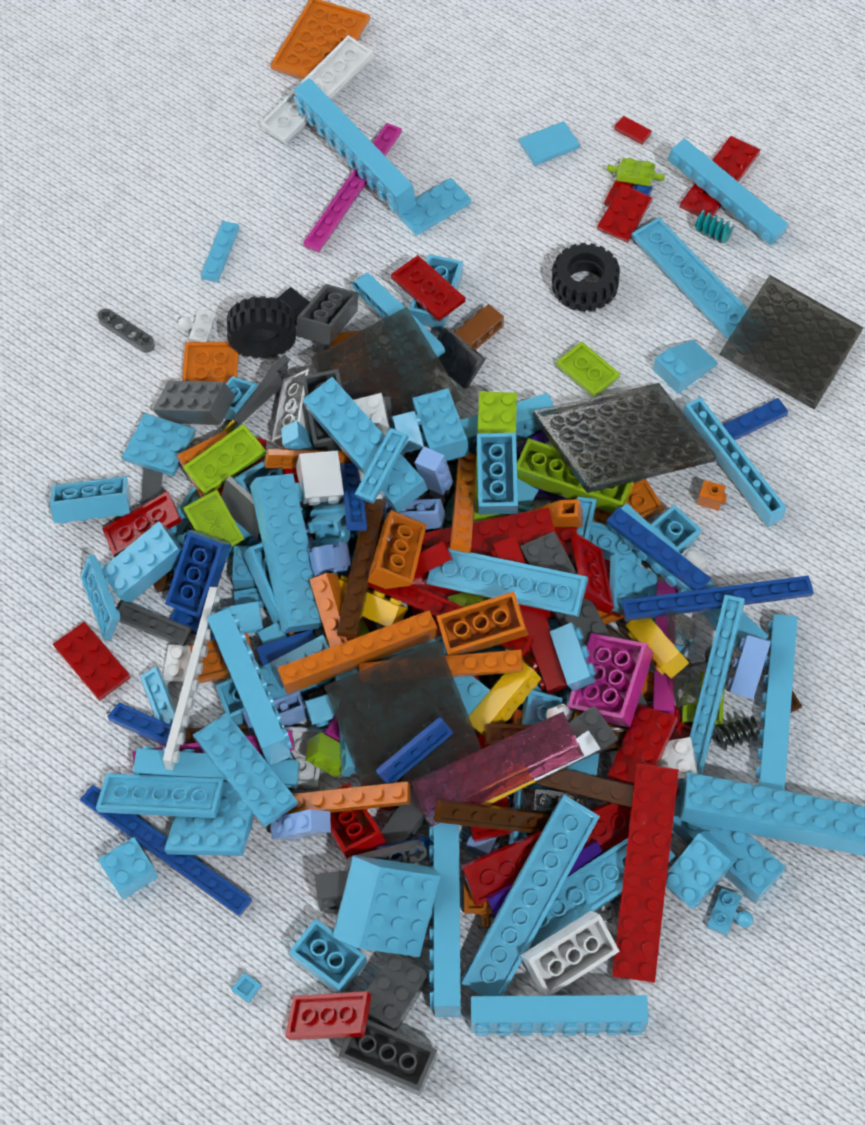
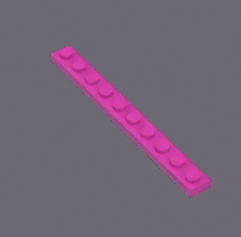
[303,123,402,253]

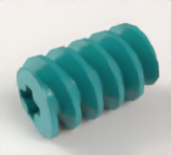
[695,210,735,243]

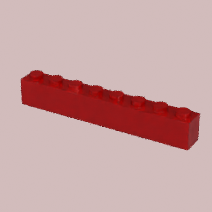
[490,536,569,694]

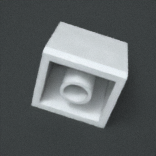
[296,451,344,505]

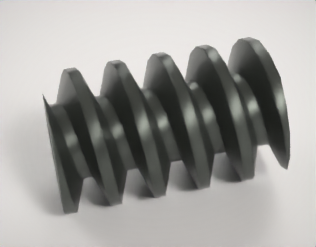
[713,715,759,750]

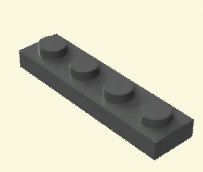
[118,601,193,646]

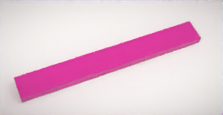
[653,582,677,714]

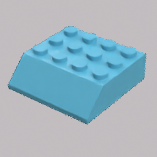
[333,855,441,957]

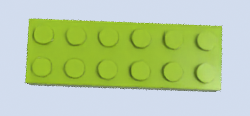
[517,438,635,514]

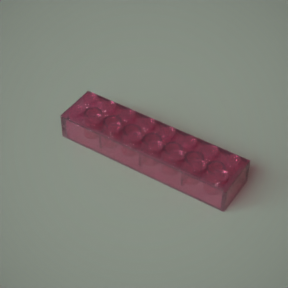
[411,712,584,827]

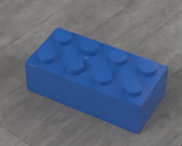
[165,530,231,618]

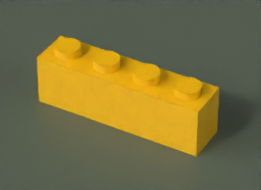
[338,575,407,627]
[626,618,689,679]
[466,663,541,738]

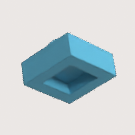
[231,972,262,1004]

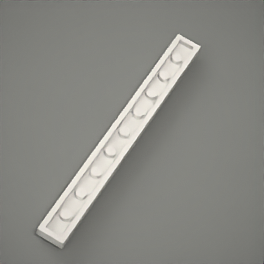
[163,587,221,770]

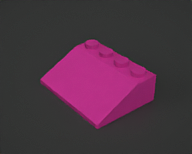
[567,633,654,727]

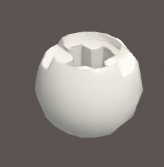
[546,704,572,726]

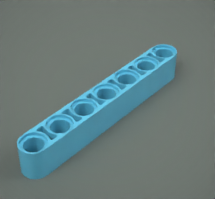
[352,272,445,363]

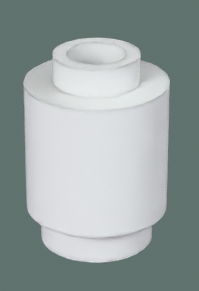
[682,548,708,572]

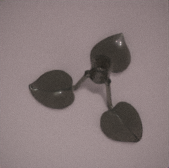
[667,612,732,707]

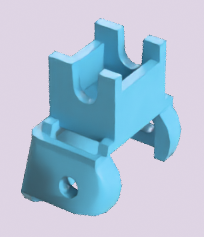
[308,498,366,548]

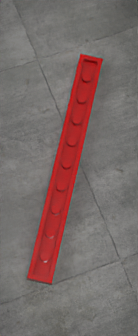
[347,572,534,657]

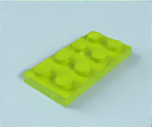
[183,424,266,496]

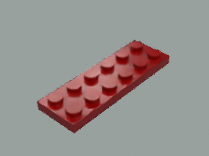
[679,136,761,219]

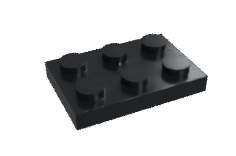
[432,327,486,389]

